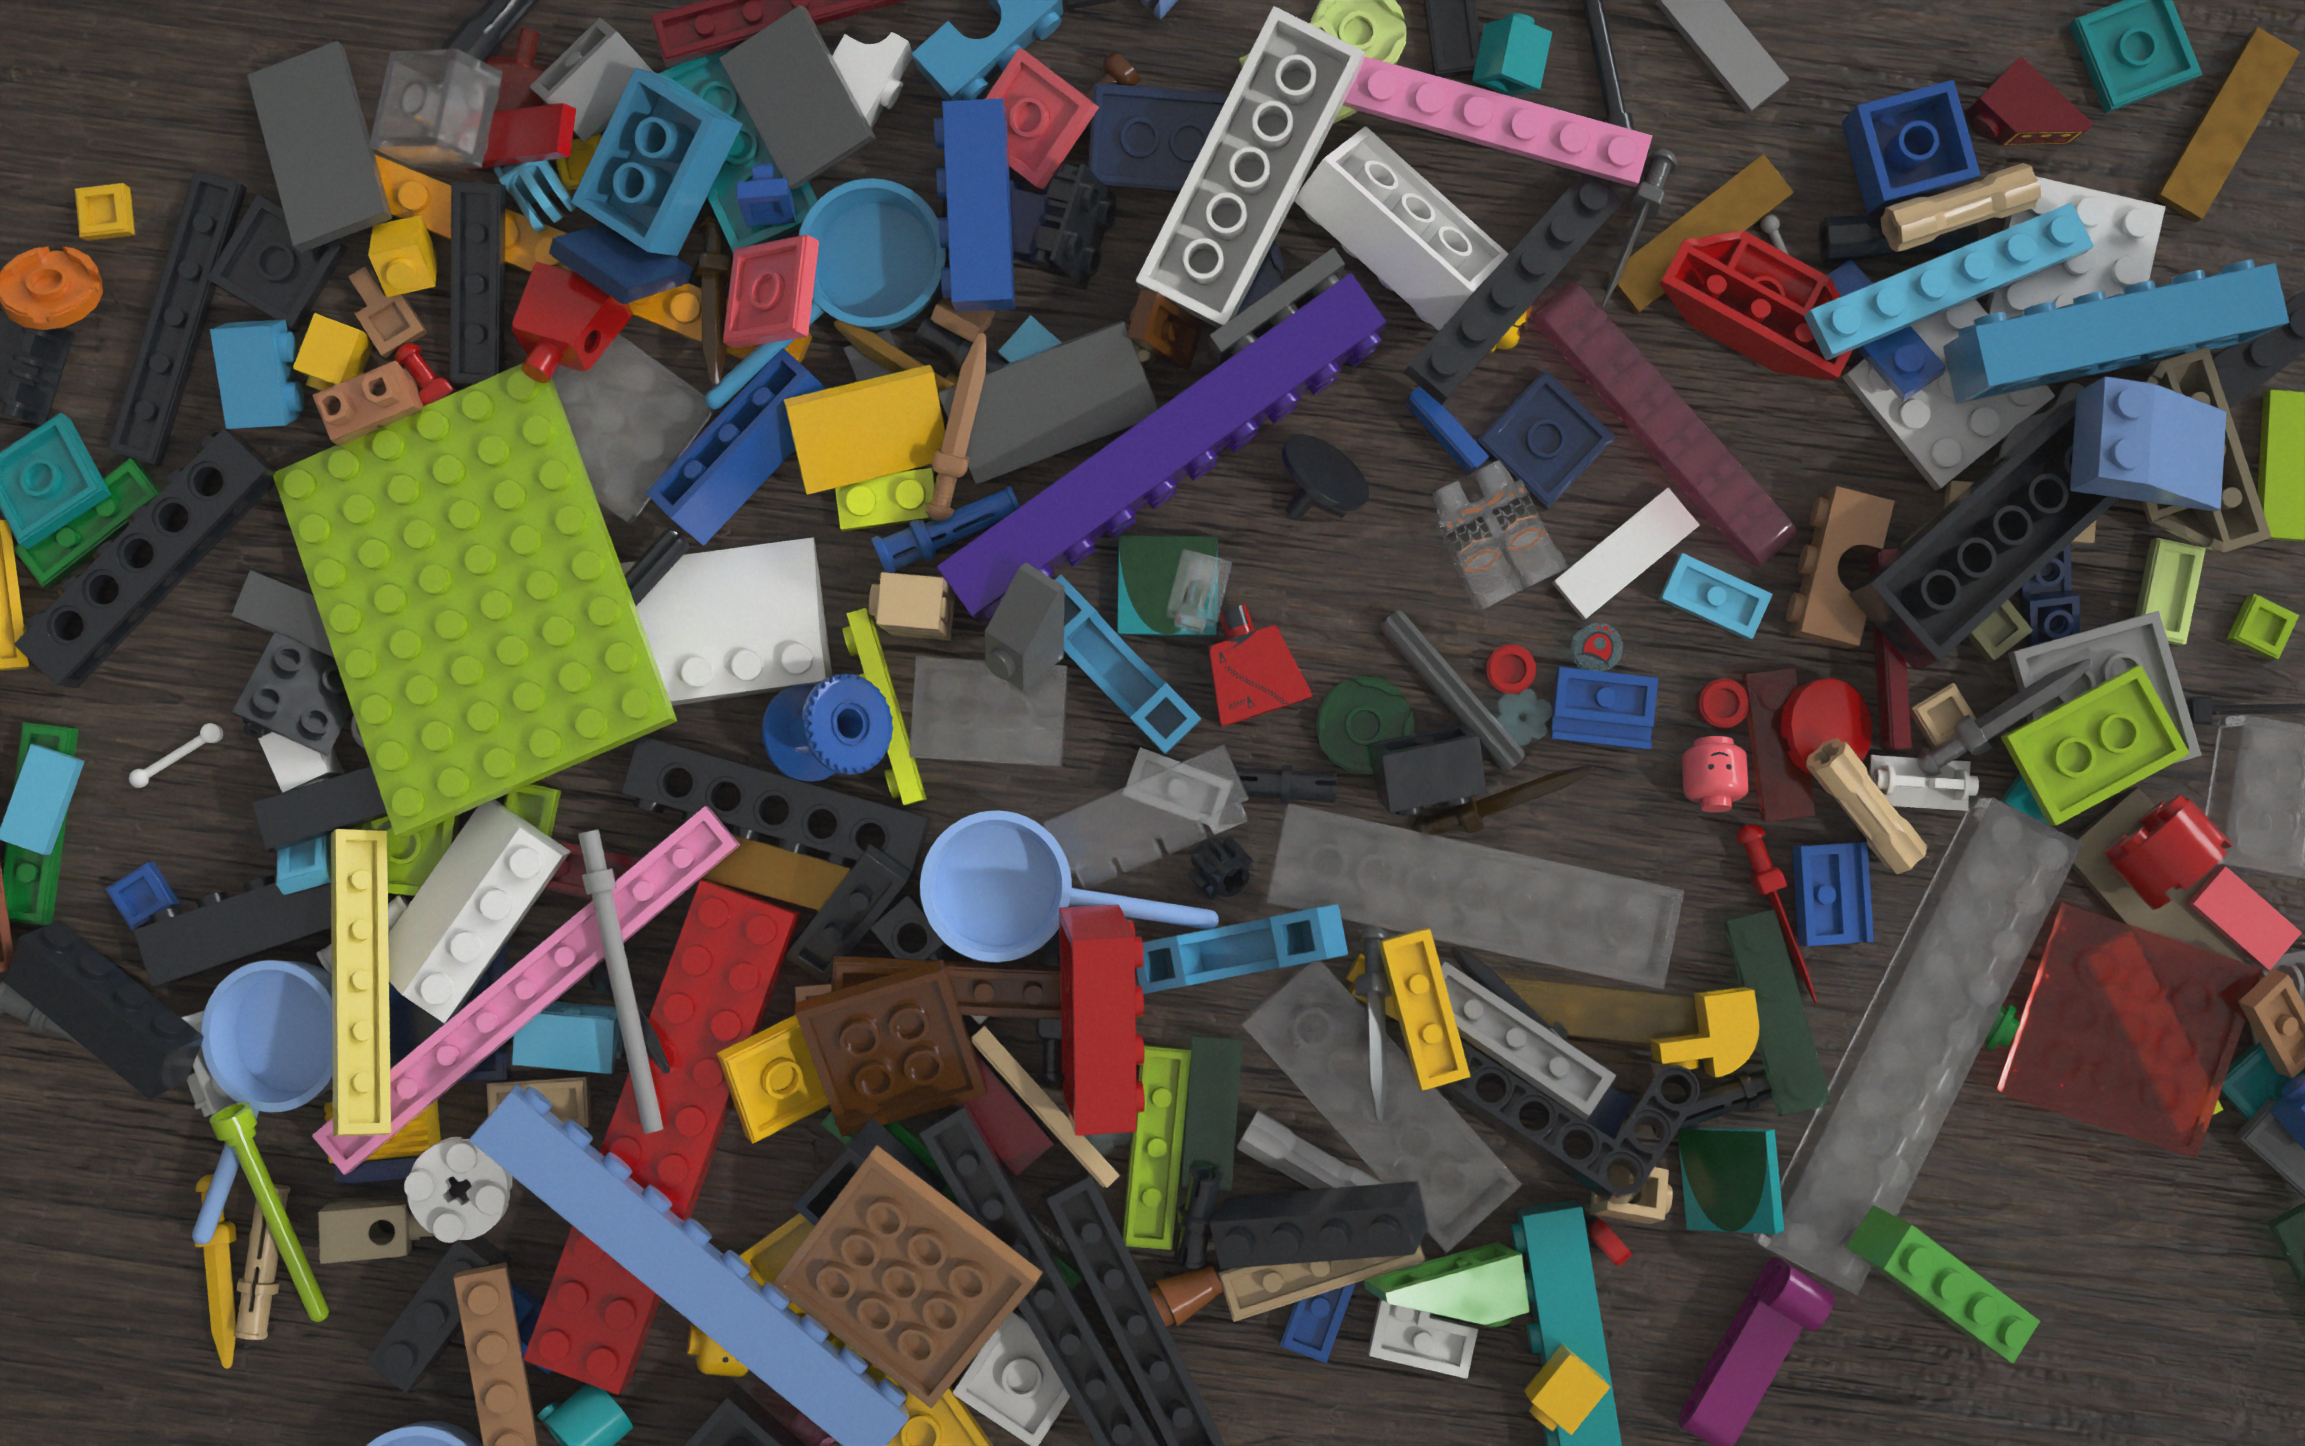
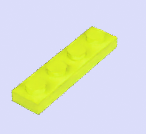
[842,608,927,806]

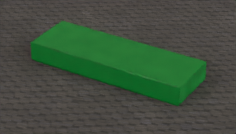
[14,458,162,589]

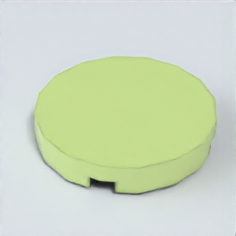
[1311,0,1406,65]

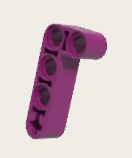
[1678,1257,1835,1446]

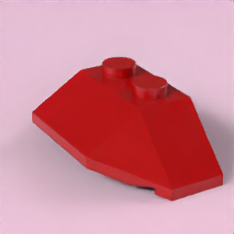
[1659,230,1853,381]

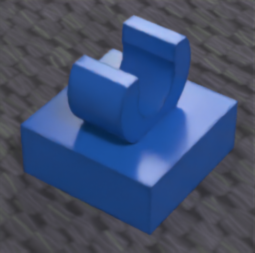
[737,163,796,227]

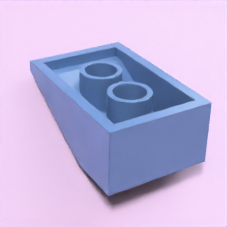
[2070,377,2226,512]

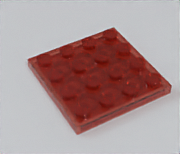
[1996,903,2263,1159]

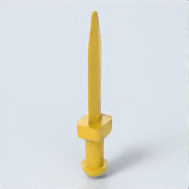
[195,1174,237,1369]

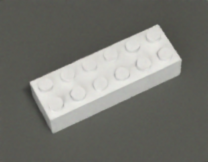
[1136,6,1365,329]

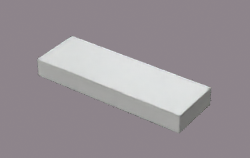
[1552,488,1700,620]

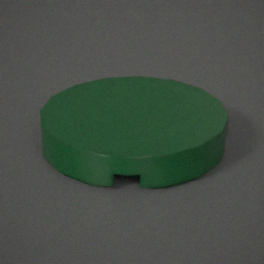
[1315,676,1415,775]

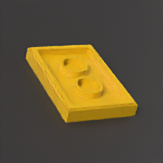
[784,365,945,495]

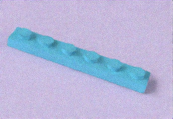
[1804,202,2094,361]

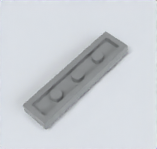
[1441,961,1616,1121]

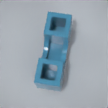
[912,0,1064,101]

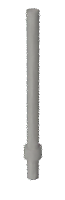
[578,829,664,1134]

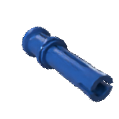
[871,486,1020,574]

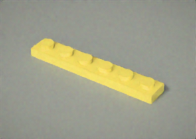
[331,829,391,1137]

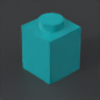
[1472,13,1552,97]

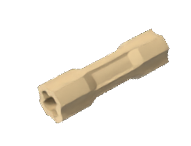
[1881,163,2041,252]
[1806,738,1927,874]

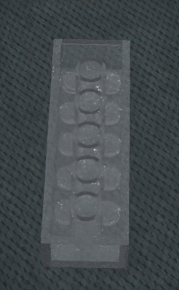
[1240,960,1522,1253]

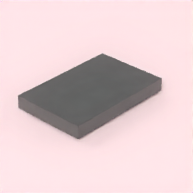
[719,5,876,190]

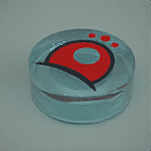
[1571,623,1623,672]

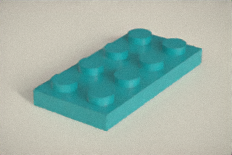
[659,49,818,254]

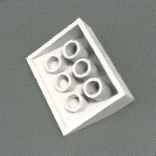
[620,537,832,706]

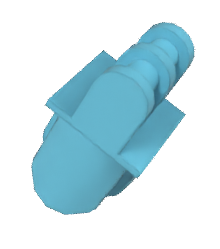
[493,160,576,233]

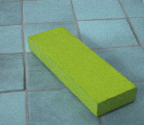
[2257,390,2305,542]

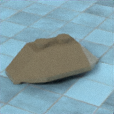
[2141,347,2272,554]

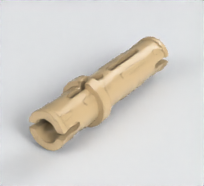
[234,1184,290,1340]

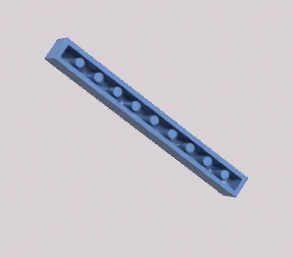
[469,1084,909,1446]

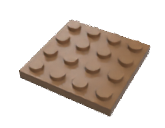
[772,1146,1042,1408]

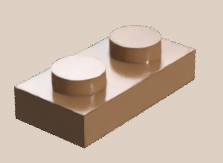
[2239,969,2305,1079]

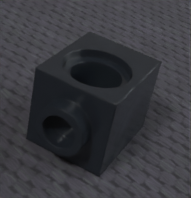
[870,894,948,961]

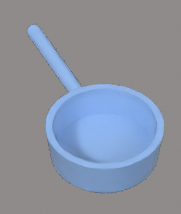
[920,811,1219,962]
[192,960,333,1245]

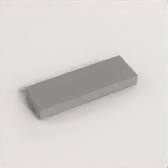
[1655,0,1790,115]

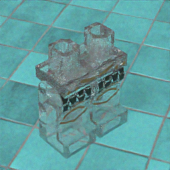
[1432,460,1569,612]

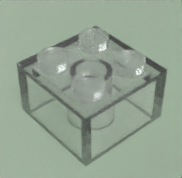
[369,49,503,168]

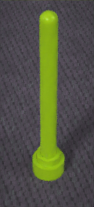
[209,1102,329,1322]

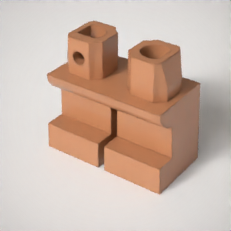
[312,360,424,446]

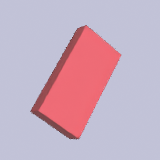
[2187,866,2302,970]

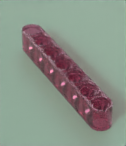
[1532,281,1797,568]

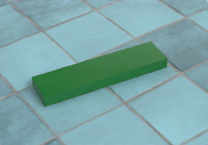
[2,722,79,925]

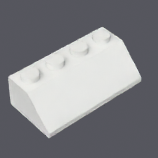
[1294,126,1509,331]
[388,800,571,1023]

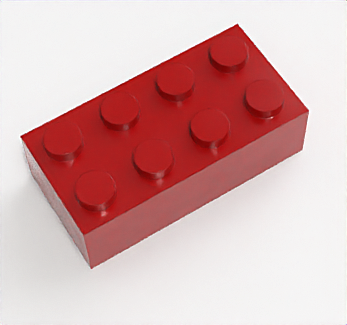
[1059,904,1145,1136]

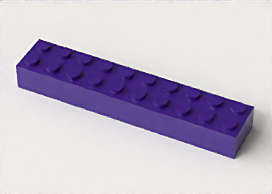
[937,273,1386,624]

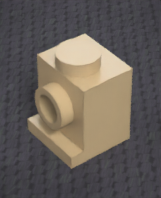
[1590,1166,1673,1224]

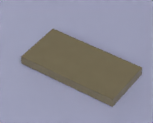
[2058,787,2248,1003]

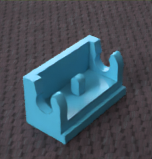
[512,1001,624,1074]

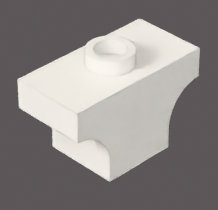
[832,32,913,129]

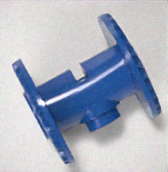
[761,674,893,782]

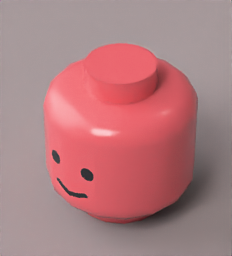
[1682,736,1748,812]

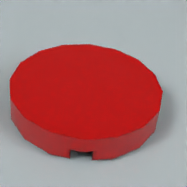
[1780,678,1873,776]

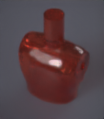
[482,28,547,113]

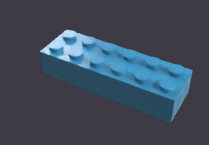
[1943,259,2289,404]

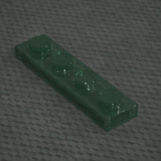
[1723,909,1832,1117]

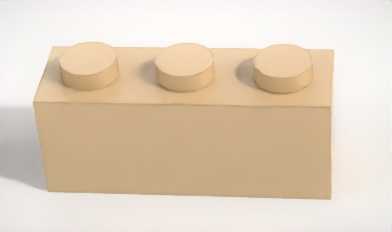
[869,572,955,641]

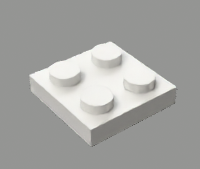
[953,1309,1070,1446]

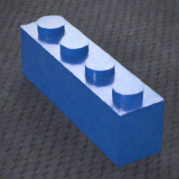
[934,98,1016,312]
[646,348,826,546]

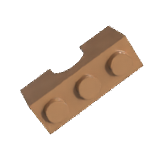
[1786,486,1895,649]

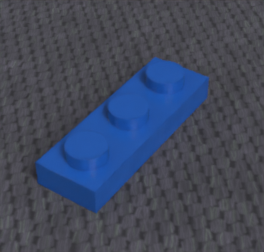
[1827,259,1946,402]

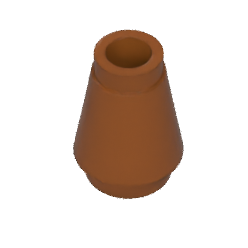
[1148,1265,1224,1327]

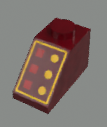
[1965,56,2093,146]

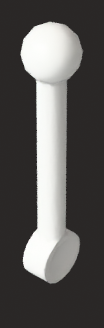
[128,723,223,788]

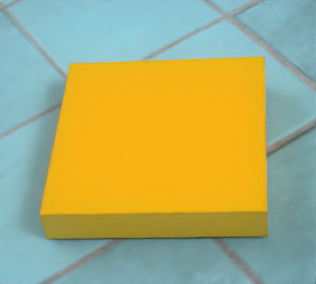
[717,1015,829,1144]

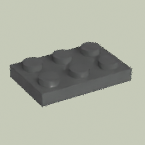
[1207,248,1345,367]

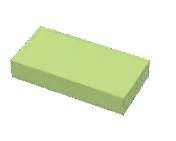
[2135,538,2206,646]

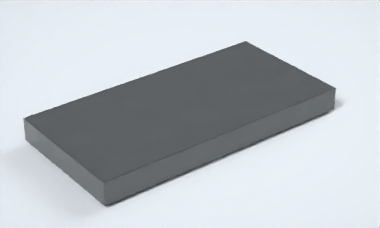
[247,41,392,253]
[938,319,1159,484]

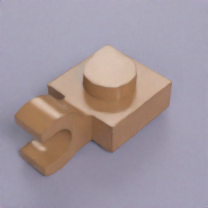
[348,266,428,358]

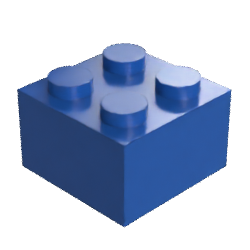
[1841,80,1981,215]

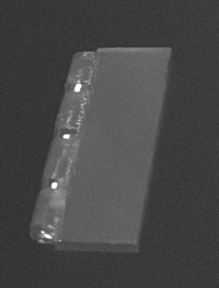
[1044,744,1249,890]

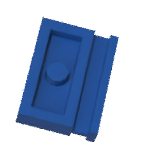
[1549,667,1658,750]
[1792,842,1874,946]

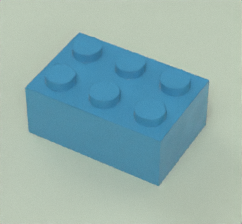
[571,67,743,256]

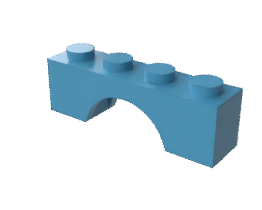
[1055,574,1201,755]
[1136,904,1348,994]

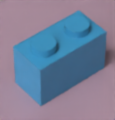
[210,319,304,429]

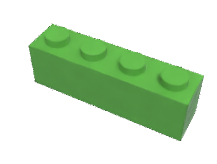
[1846,1205,2040,1364]

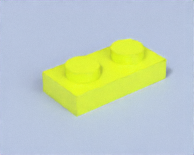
[835,468,935,532]

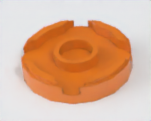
[0,246,103,330]

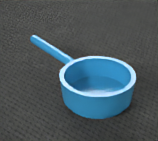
[705,178,946,410]

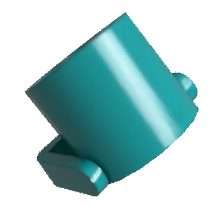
[537,1383,633,1446]

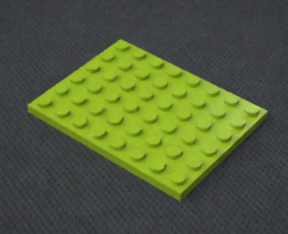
[273,363,677,838]

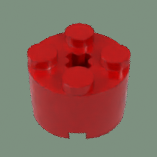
[2103,794,2233,910]

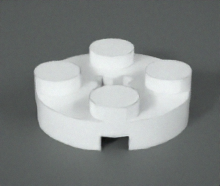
[404,1137,512,1243]

